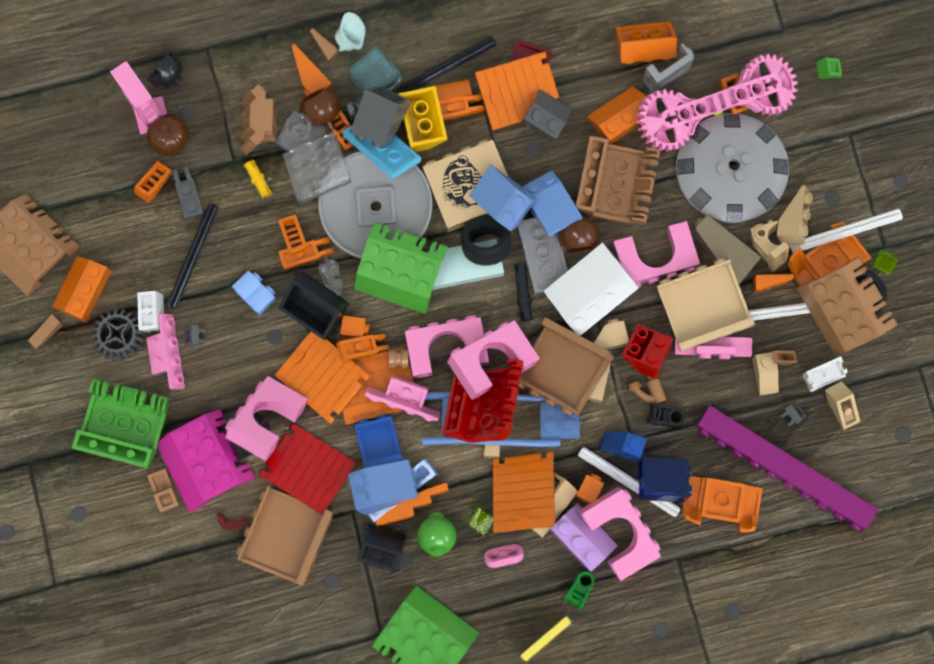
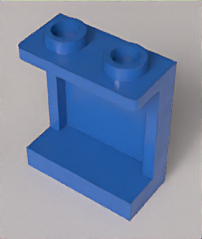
[354,414,403,468]

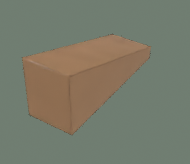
[310,28,339,64]
[28,314,63,350]
[772,351,797,366]

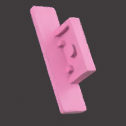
[146,314,185,390]
[675,337,752,359]
[365,376,440,421]

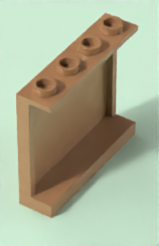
[518,317,614,417]
[236,486,334,586]

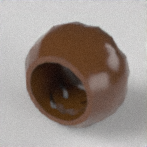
[299,88,341,132]
[147,114,189,156]
[557,210,600,252]

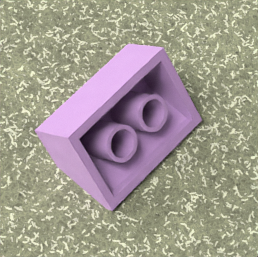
[549,503,618,573]

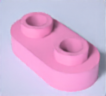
[484,544,524,568]

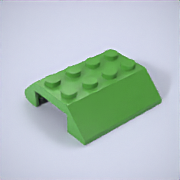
[354,222,448,314]
[72,378,169,468]
[372,586,480,664]

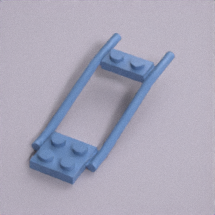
[422,391,580,447]

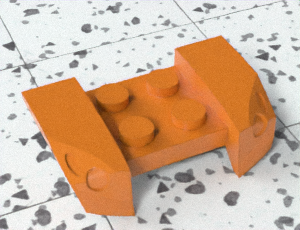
[788,222,871,286]
[682,475,763,532]

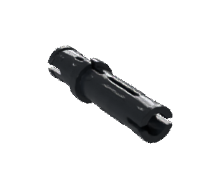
[514,263,532,321]

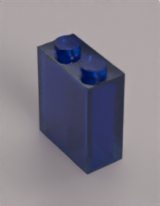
[638,457,692,503]

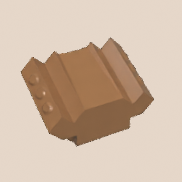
[239,84,277,156]

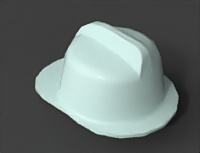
[335,12,365,51]

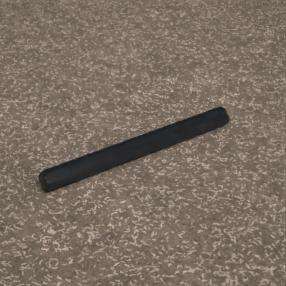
[397,36,496,94]
[167,203,219,309]

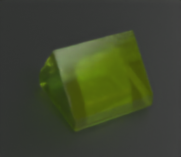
[873,249,898,274]

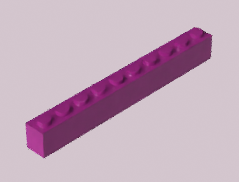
[695,406,878,532]

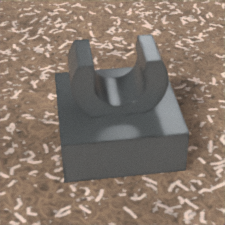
[184,325,206,347]
[781,401,807,426]

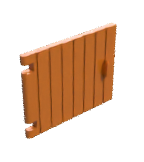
[475,52,559,131]
[274,332,370,424]
[342,347,414,425]
[493,451,555,533]

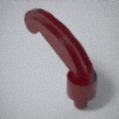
[217,513,247,530]

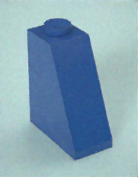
[600,431,647,462]

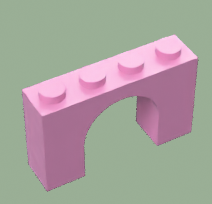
[110,61,162,128]
[612,221,700,287]
[405,315,489,379]
[447,320,540,400]
[225,376,308,461]
[578,487,661,581]

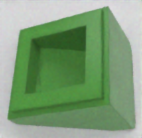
[817,57,842,79]

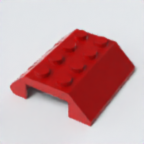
[442,359,524,443]

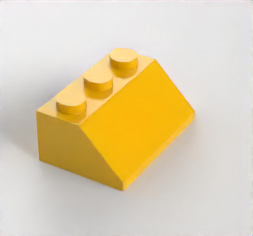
[399,86,448,152]

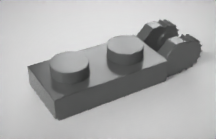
[172,165,204,220]

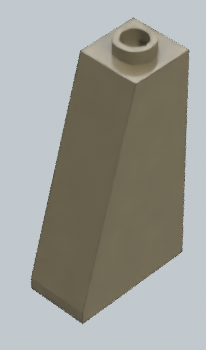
[693,215,761,284]

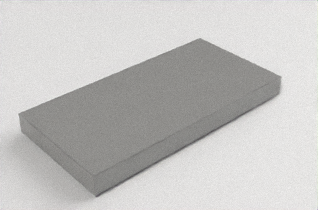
[517,217,568,295]

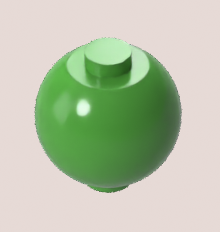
[417,512,457,557]

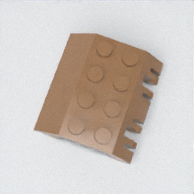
[576,136,660,225]
[0,194,79,297]
[796,256,898,354]

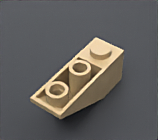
[777,185,813,245]

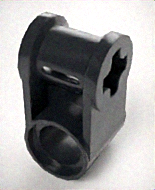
[647,403,685,428]

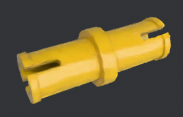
[244,160,272,198]

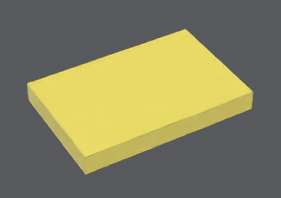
[519,616,571,661]

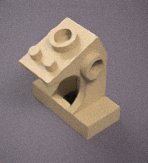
[750,220,789,272]

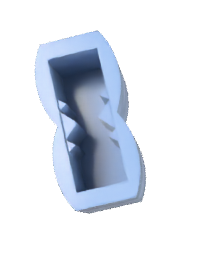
[232,271,276,316]

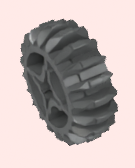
[92,309,144,361]

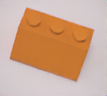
[615,22,677,64]
[587,86,647,145]
[52,256,111,323]

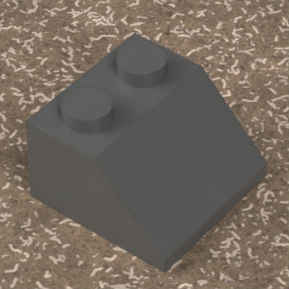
[521,90,572,142]

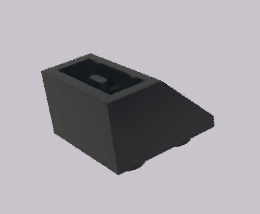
[357,524,407,573]

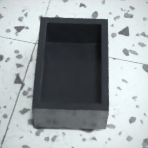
[278,271,350,341]

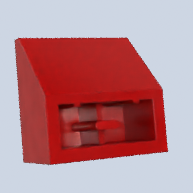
[622,324,673,380]

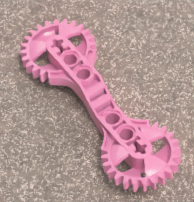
[636,54,798,152]

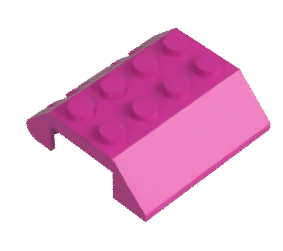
[158,409,256,513]

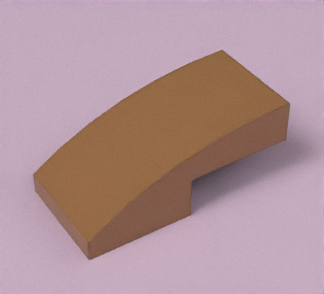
[147,468,179,513]

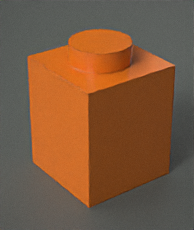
[340,316,370,339]
[575,474,604,504]

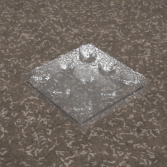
[283,132,352,205]

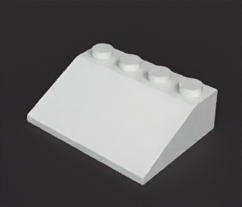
[544,242,639,336]

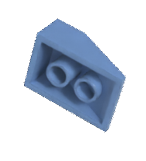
[469,164,537,231]
[522,171,583,237]
[348,460,418,515]

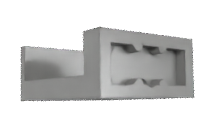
[643,43,694,94]

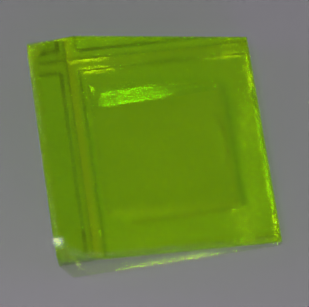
[468,508,493,536]

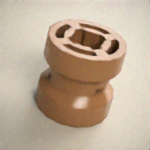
[388,349,408,368]

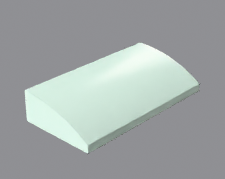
[428,239,504,290]

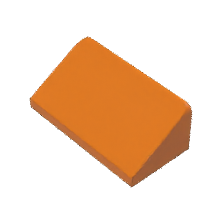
[435,80,472,101]

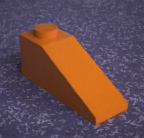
[292,44,333,96]

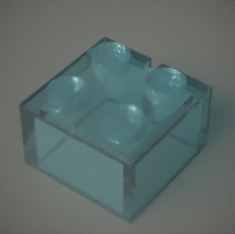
[348,46,402,92]

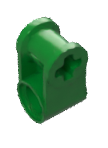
[563,572,595,610]

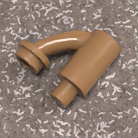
[628,376,667,404]

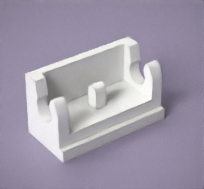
[137,291,164,333]
[802,356,847,392]

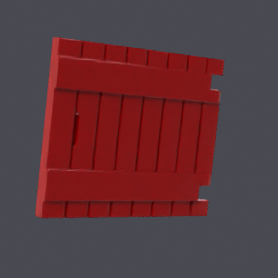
[258,423,357,515]

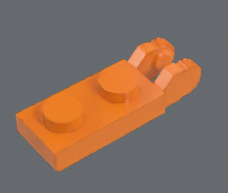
[439,94,484,120]
[278,237,335,271]
[336,334,389,362]

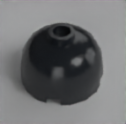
[147,51,183,89]

